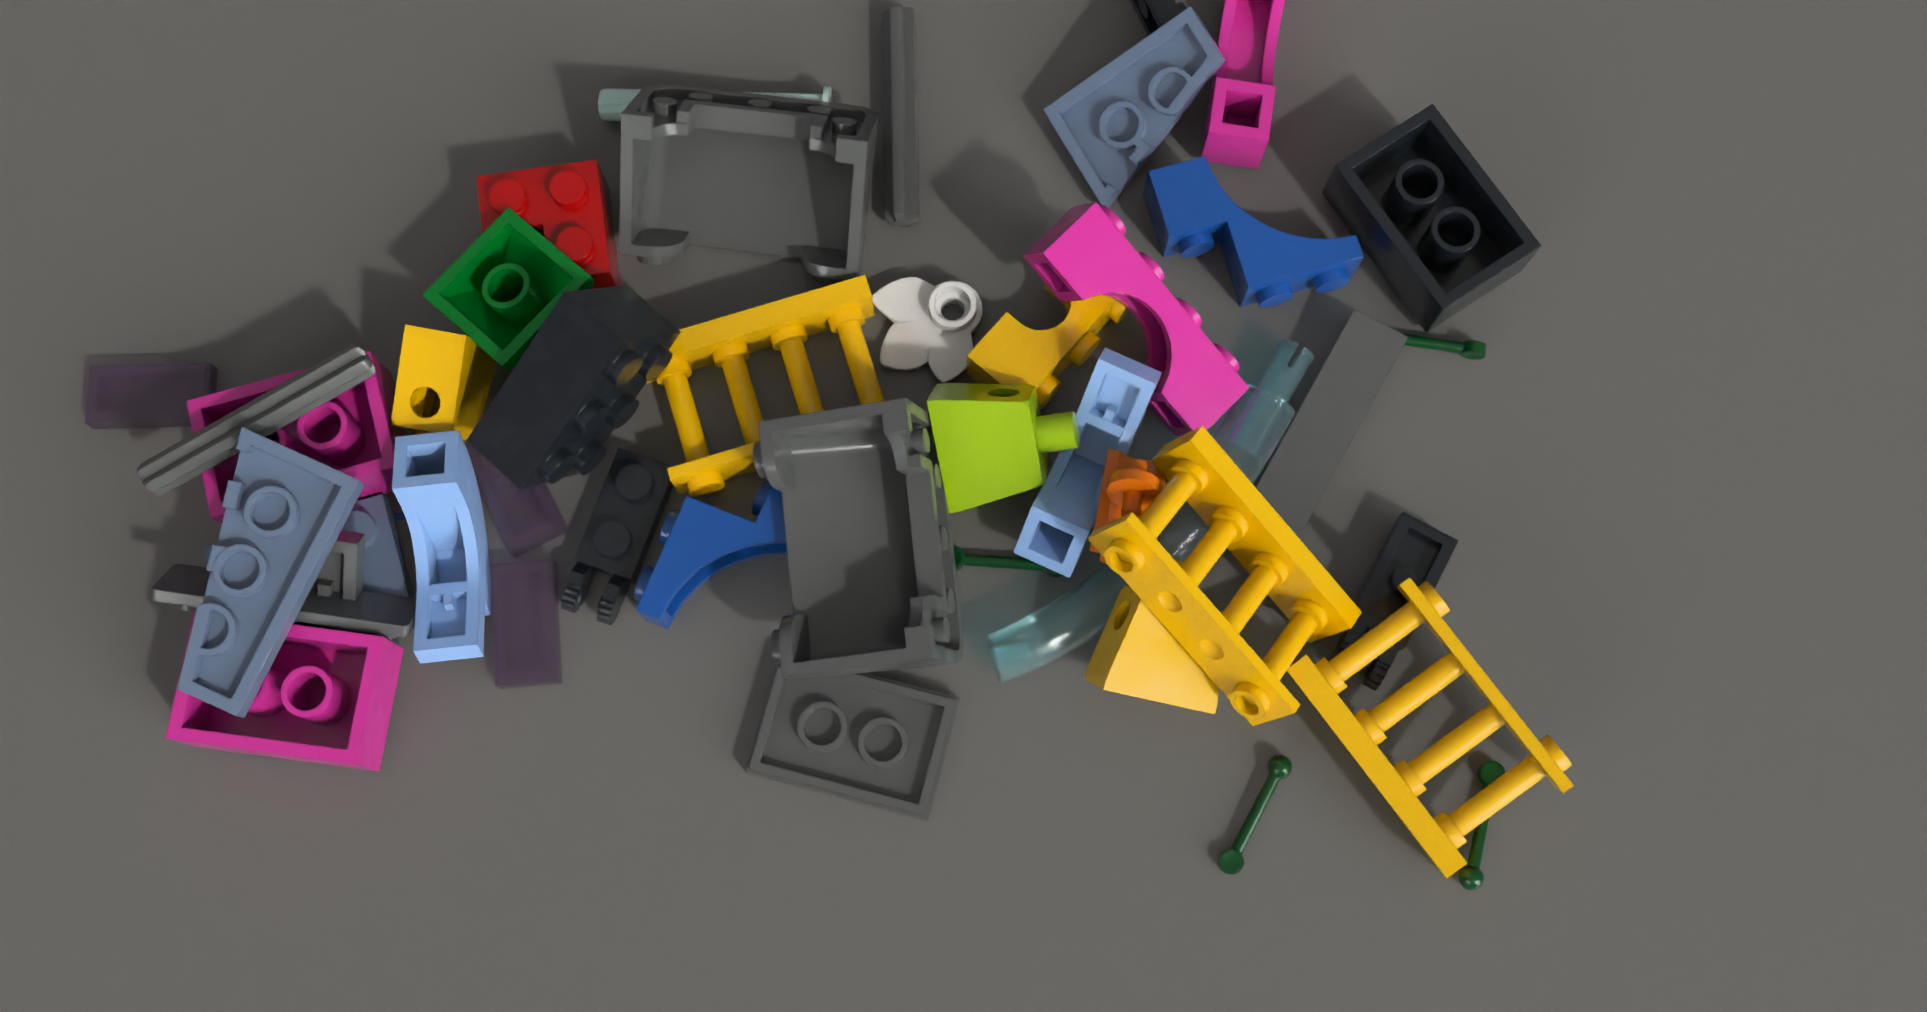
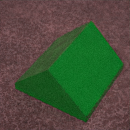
[422,207,594,371]

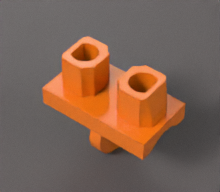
[1090,448,1167,564]

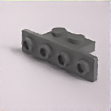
[152,531,416,639]

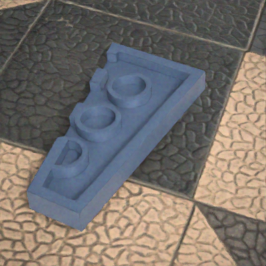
[177,427,365,718]

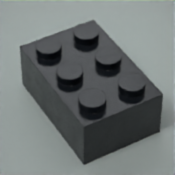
[1322,104,1541,333]
[466,285,681,490]

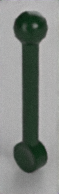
[1402,333,1486,360]
[953,545,1064,578]
[1218,754,1292,874]
[1458,760,1505,890]

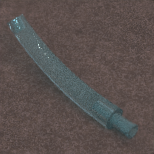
[987,339,1315,683]

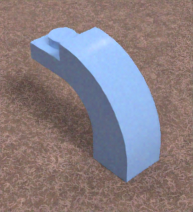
[1013,348,1162,578]
[392,430,491,664]

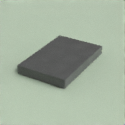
[745,665,960,822]

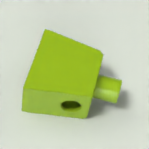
[926,383,1080,513]

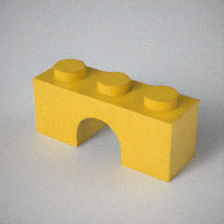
[966,283,1130,410]

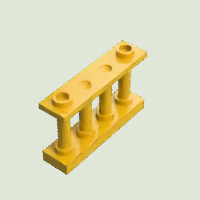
[646,275,905,497]
[1087,425,1362,726]
[1287,577,1574,878]

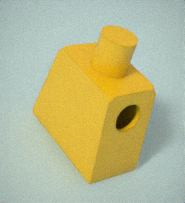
[391,324,496,442]
[1084,559,1223,714]

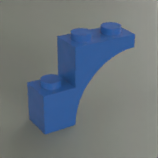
[1143,156,1364,308]
[634,480,787,629]

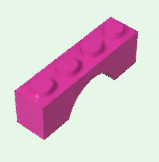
[1201,0,1285,169]
[1022,202,1249,436]

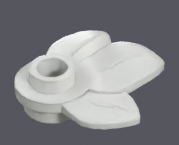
[872,277,982,383]

